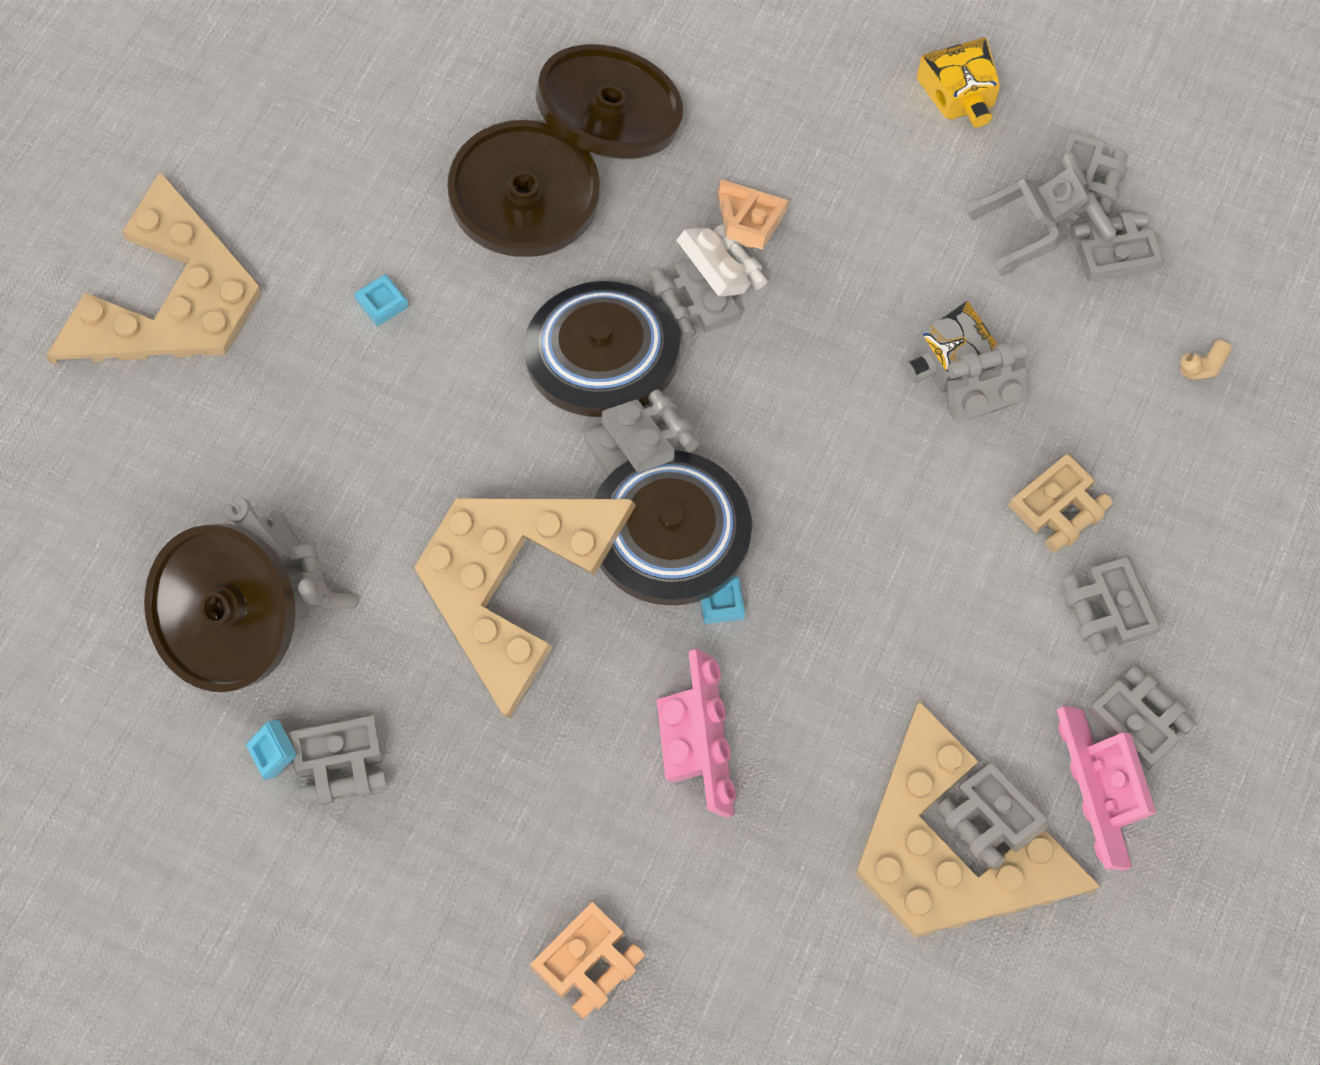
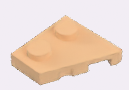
[717,179,789,250]

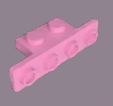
[657,649,736,818]
[1057,706,1157,871]

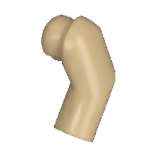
[1180,340,1232,380]

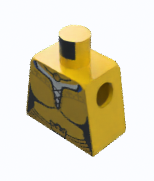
[917,37,1000,128]

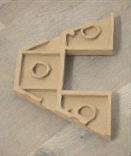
[46,173,261,364]
[414,498,636,718]
[855,702,1099,938]

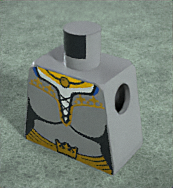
[905,300,998,392]

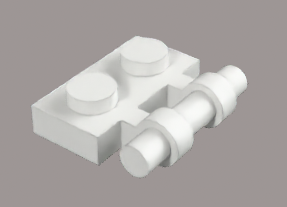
[676,224,768,297]

